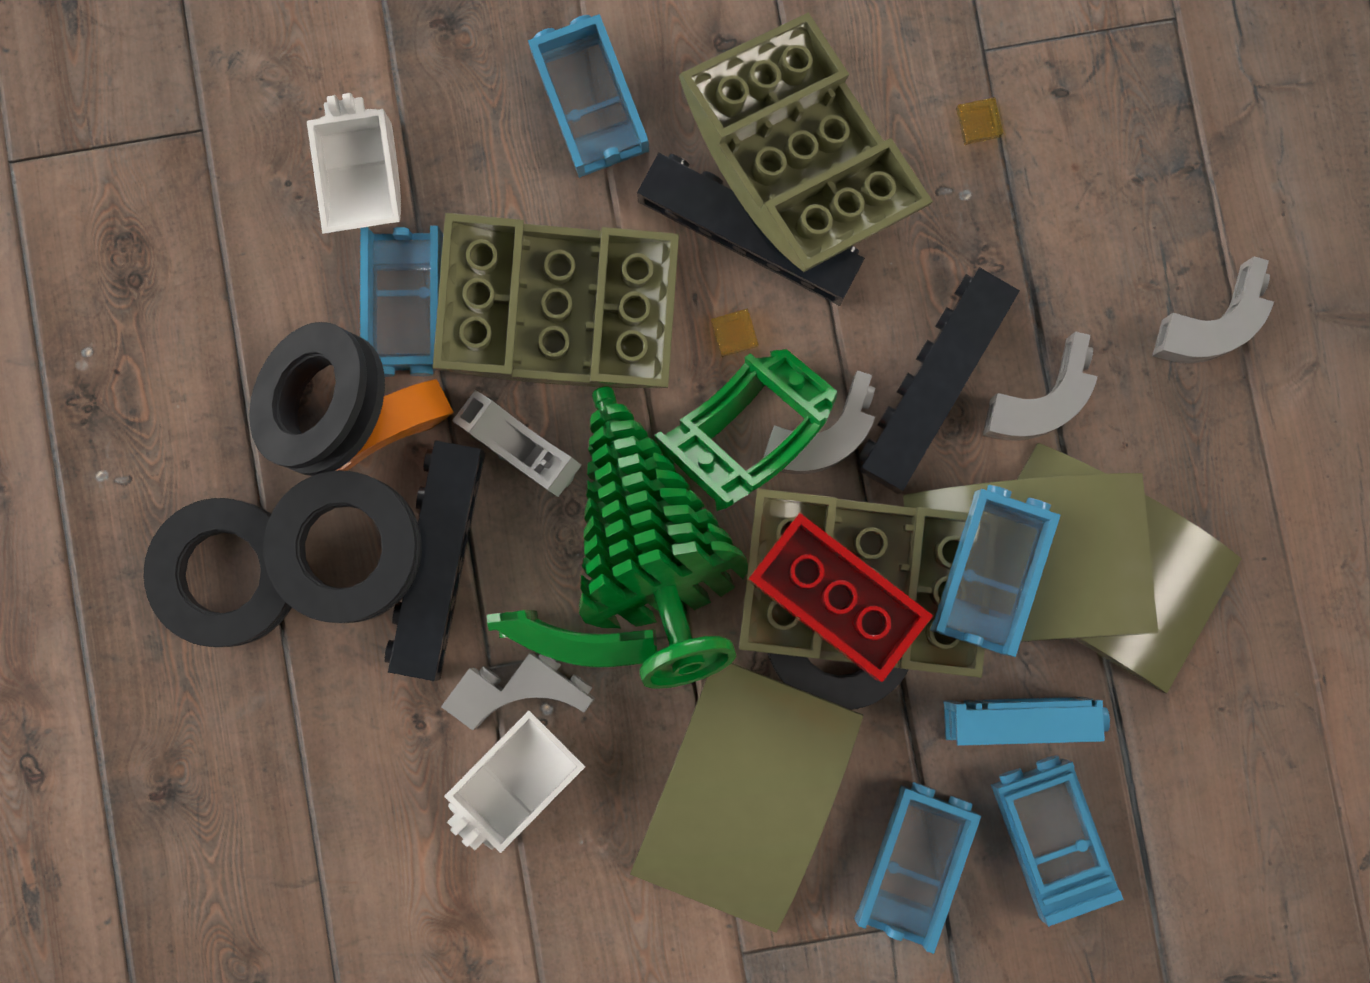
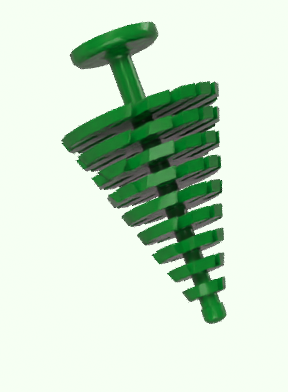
[579,386,748,689]

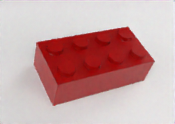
[747,513,933,682]

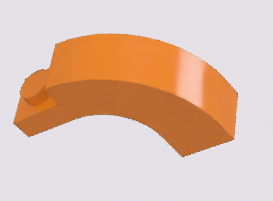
[335,379,454,471]

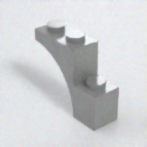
[441,652,595,730]

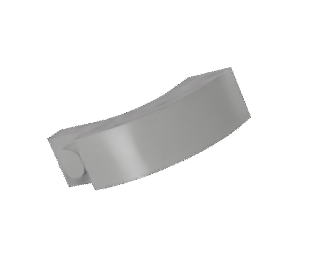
[1152,256,1274,363]
[983,332,1098,441]
[763,370,875,474]
[452,390,581,497]

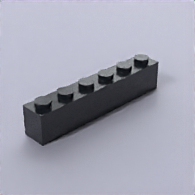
[637,152,865,306]
[857,267,1020,494]
[384,440,486,681]

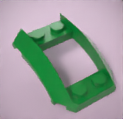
[655,349,837,511]
[487,610,657,667]

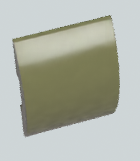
[679,12,933,272]
[433,213,679,388]
[1017,443,1242,694]
[903,473,1158,642]
[739,488,998,678]
[630,663,863,933]

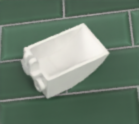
[307,93,401,234]
[444,711,585,853]

